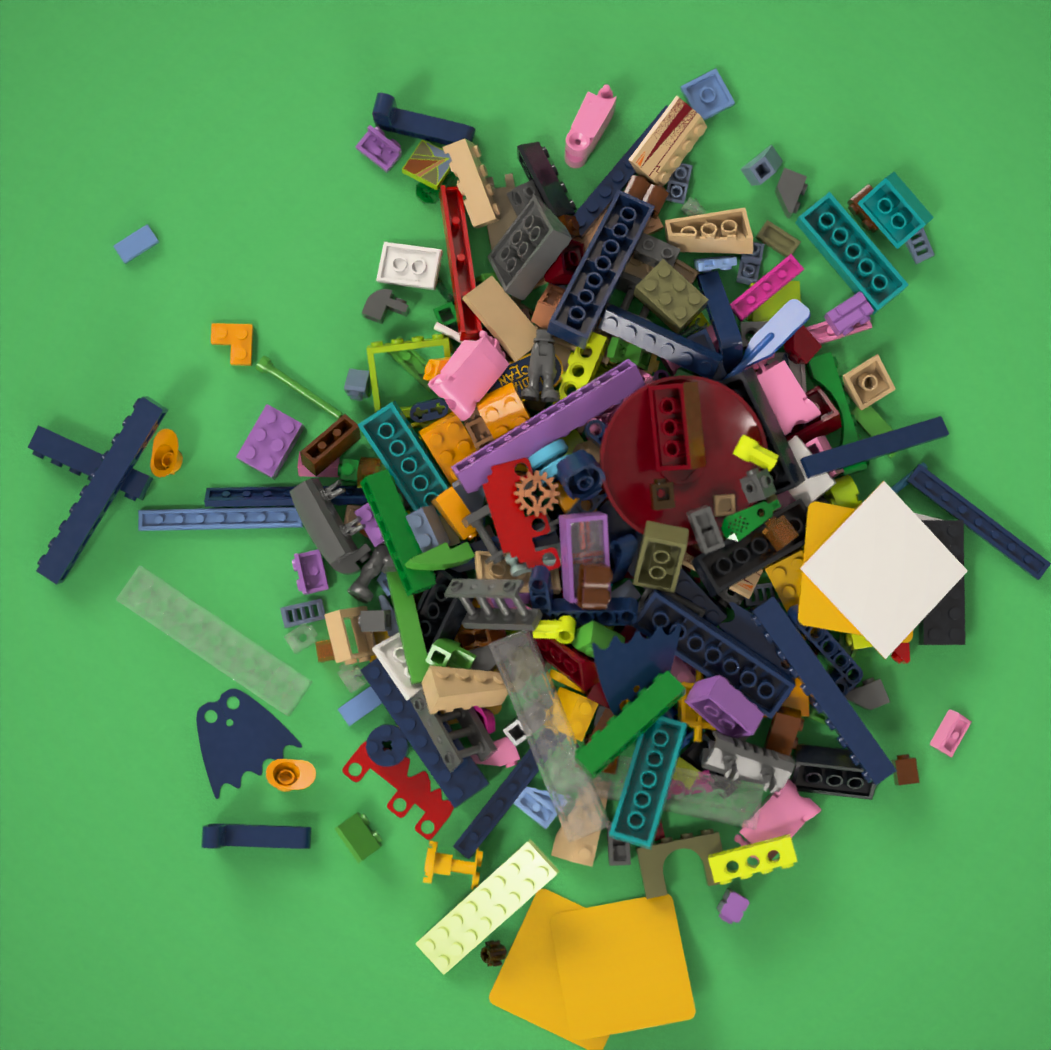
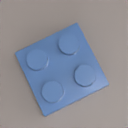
[680,68,735,121]

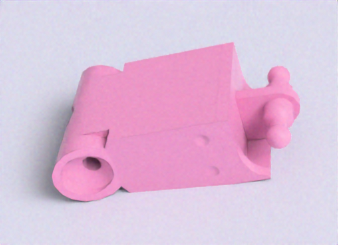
[564,84,617,169]
[428,330,509,421]
[745,353,821,436]
[734,779,822,862]

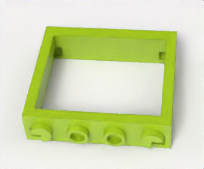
[366,334,452,418]

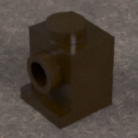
[649,478,675,510]

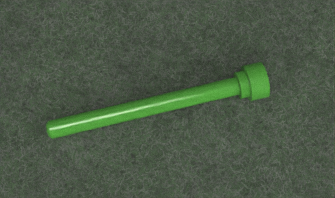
[255,355,342,419]

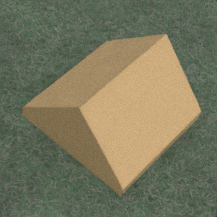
[843,354,895,411]

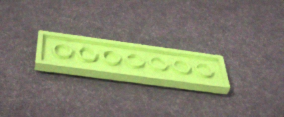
[416,840,559,975]

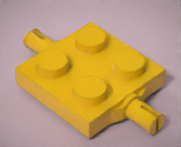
[677,670,716,742]

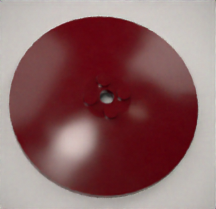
[599,375,768,545]

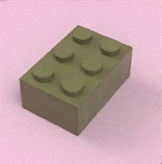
[633,259,708,335]
[633,521,689,593]

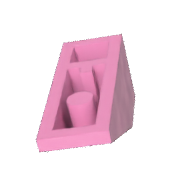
[471,737,520,768]

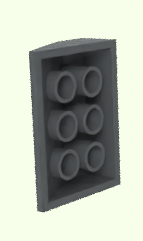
[487,195,572,300]

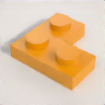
[211,323,253,366]

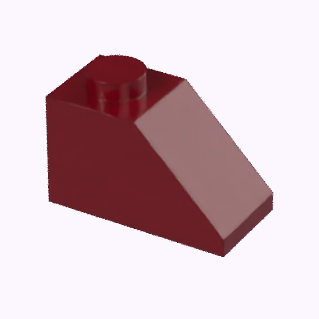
[784,325,822,364]

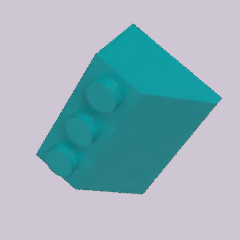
[858,172,934,249]

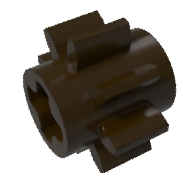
[480,940,507,967]

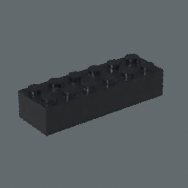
[718,367,805,495]
[690,498,808,598]
[919,520,965,645]

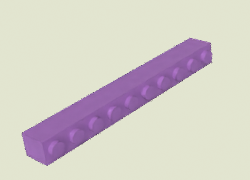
[451,359,646,494]

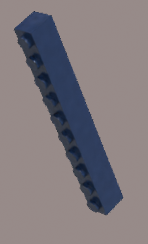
[36,396,169,585]
[751,596,897,785]

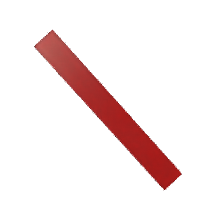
[439,185,482,341]

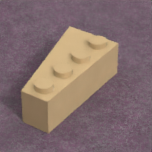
[442,139,501,228]
[665,208,753,254]
[421,666,511,714]

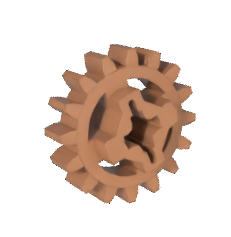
[513,470,560,516]

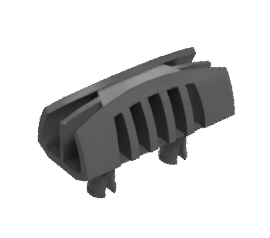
[290,478,366,564]
[702,731,795,793]

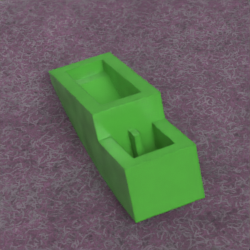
[405,542,475,571]

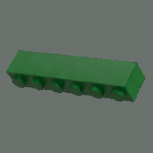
[360,469,436,597]
[574,671,686,779]

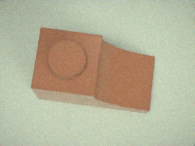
[531,283,565,329]

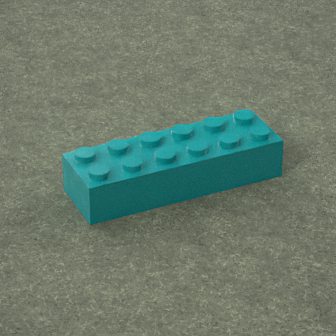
[795,192,909,315]
[357,401,451,516]
[609,716,687,850]

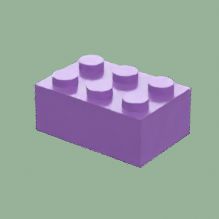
[236,404,305,480]
[684,675,764,738]

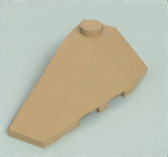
[551,779,611,867]

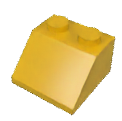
[544,687,599,742]

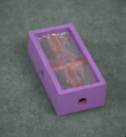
[559,511,611,603]

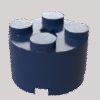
[557,449,606,501]
[366,725,409,767]

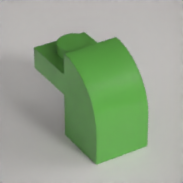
[607,337,652,371]
[425,638,477,669]

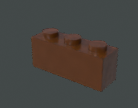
[300,414,361,477]
[764,705,804,757]

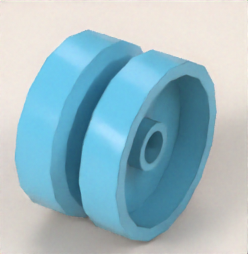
[525,439,568,487]

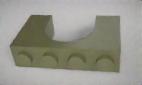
[636,828,723,899]

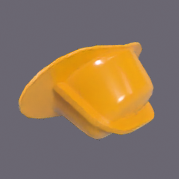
[150,429,183,478]
[266,759,316,792]

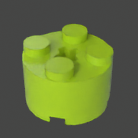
[824,475,862,509]

